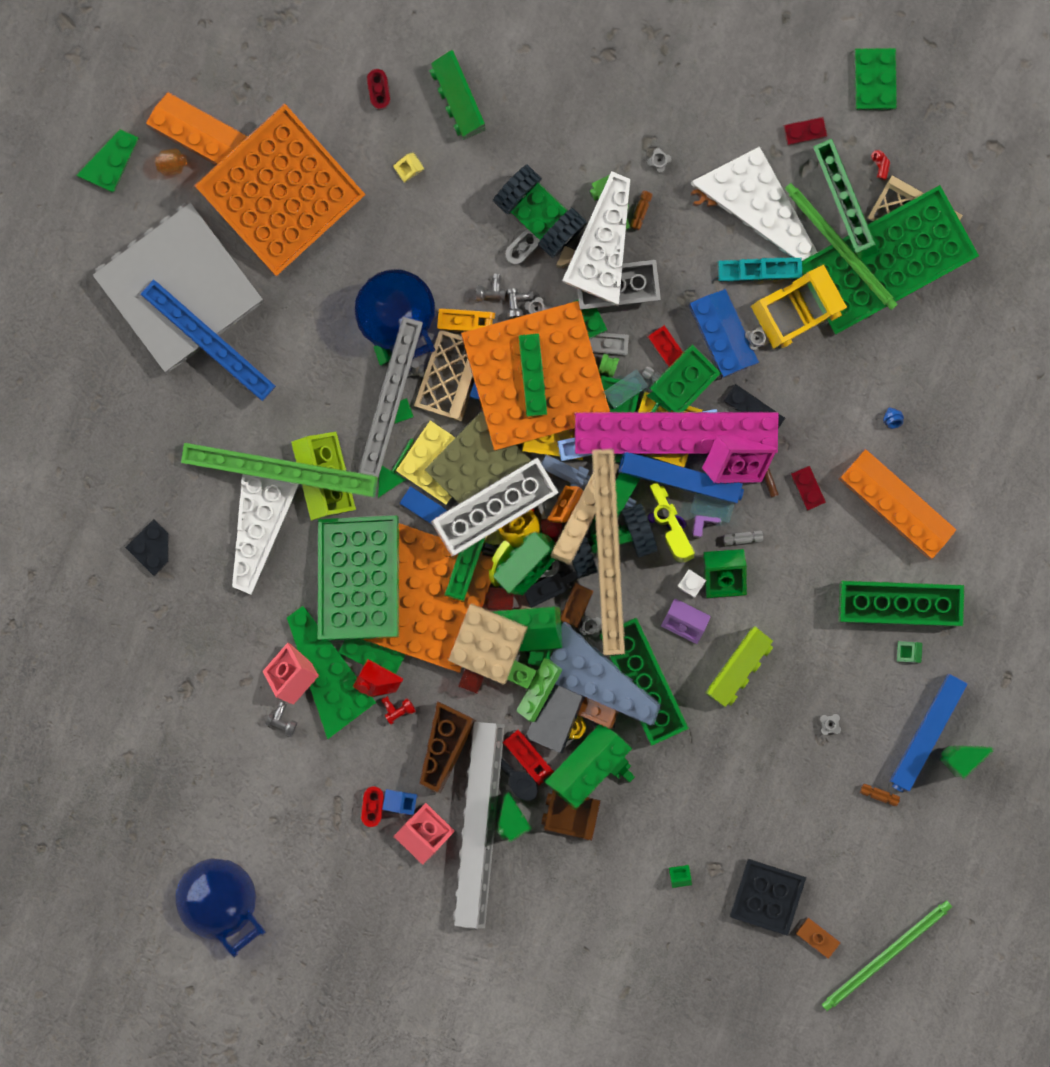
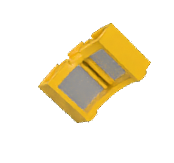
[751,265,847,349]

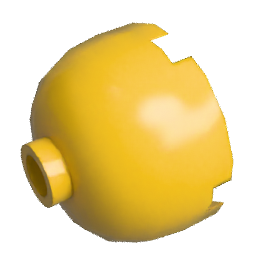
[498,510,540,548]

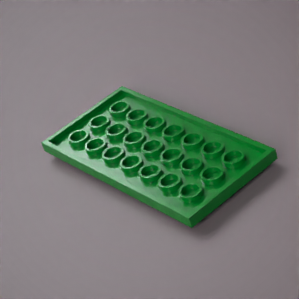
[802,185,979,335]

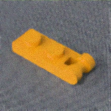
[437,308,495,331]

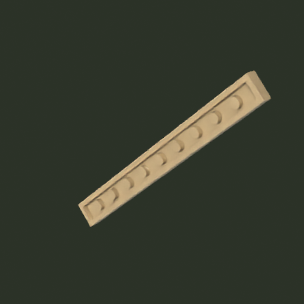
[592,449,625,655]

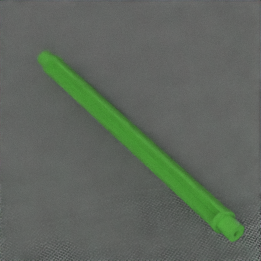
[784,183,898,310]
[821,900,952,1011]

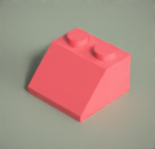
[262,643,319,705]
[393,803,455,865]

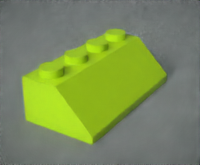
[291,432,356,520]
[705,626,773,707]

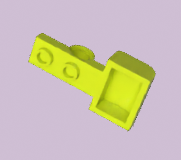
[650,482,695,563]

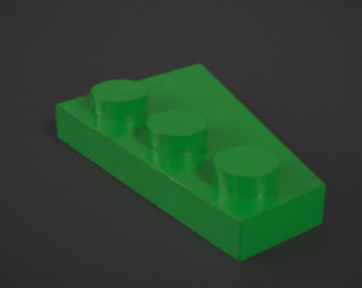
[76,129,139,193]

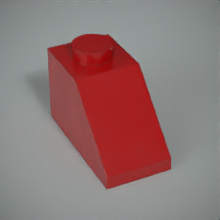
[353,659,403,697]

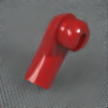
[871,150,890,180]

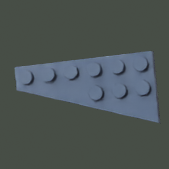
[550,622,660,725]

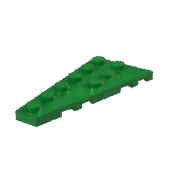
[287,606,376,740]

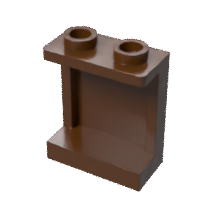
[541,790,601,840]

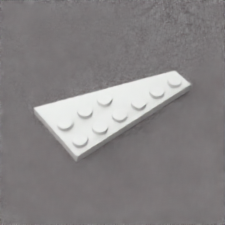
[562,171,630,306]
[232,474,299,595]

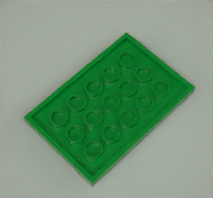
[318,515,399,641]

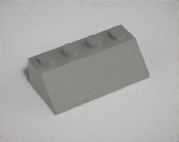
[577,260,661,310]

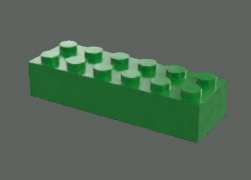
[838,581,964,627]
[599,617,689,746]

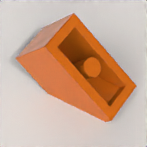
[547,485,584,523]

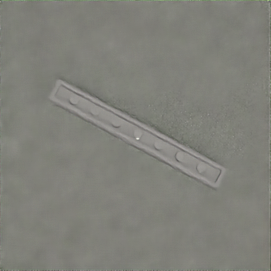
[358,317,423,477]

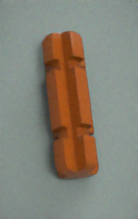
[630,191,652,230]
[860,784,900,806]

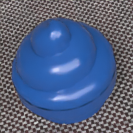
[883,407,904,429]

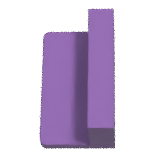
[692,515,720,539]
[661,599,710,644]

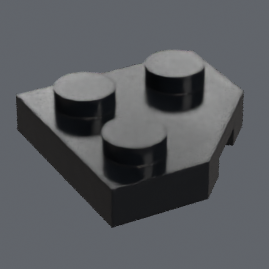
[125,519,169,576]

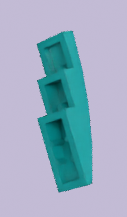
[718,258,802,281]

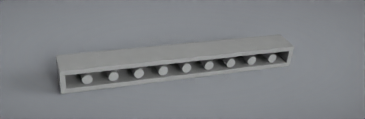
[453,722,505,929]

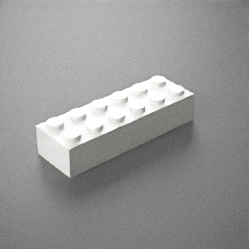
[431,458,558,556]

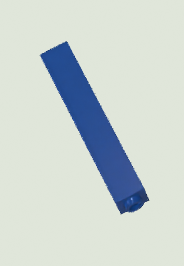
[618,452,744,504]
[890,674,968,793]

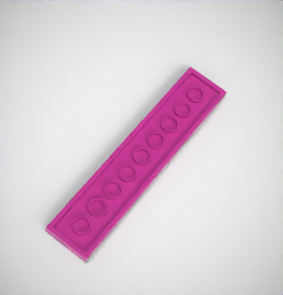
[575,412,778,454]

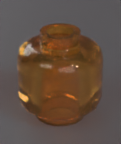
[155,148,187,176]

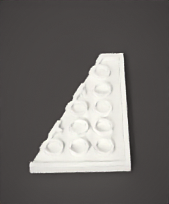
[691,147,817,261]

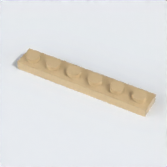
[552,463,619,564]

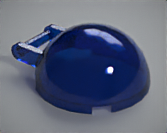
[355,269,436,360]
[175,858,266,958]

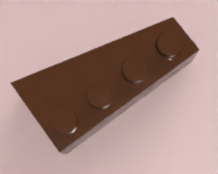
[419,701,476,793]

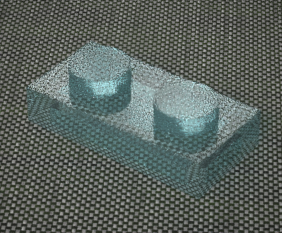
[603,369,648,409]
[690,493,735,523]

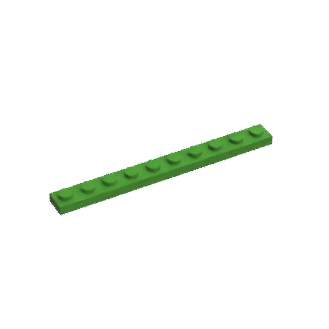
[181,443,378,497]

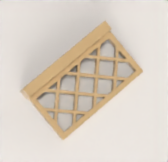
[868,176,963,221]
[414,330,474,422]

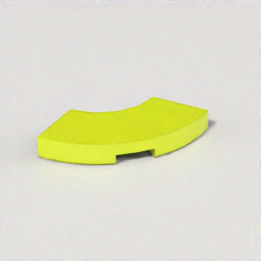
[489,540,514,588]

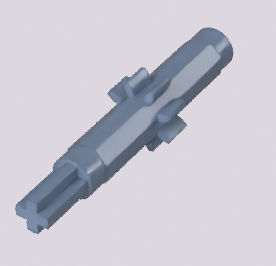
[541,455,636,508]

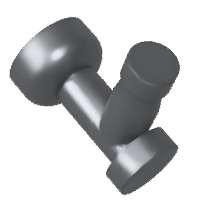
[476,274,505,302]
[506,288,533,319]
[408,360,424,377]
[266,702,297,737]

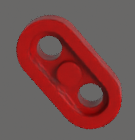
[361,786,384,827]

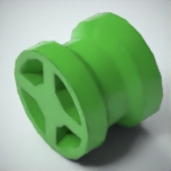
[598,354,619,378]

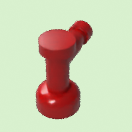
[381,696,416,725]

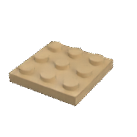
[448,604,528,684]

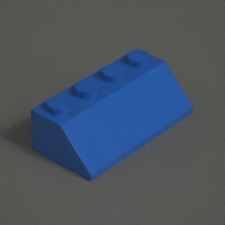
[689,289,759,379]

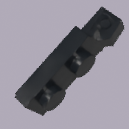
[524,571,579,608]

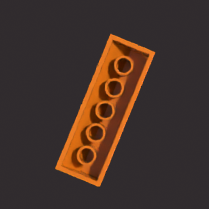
[146,92,248,165]
[839,449,957,560]

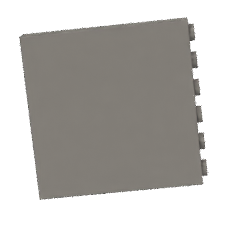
[93,203,264,374]

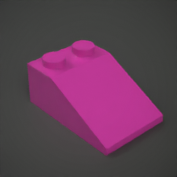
[702,435,777,483]

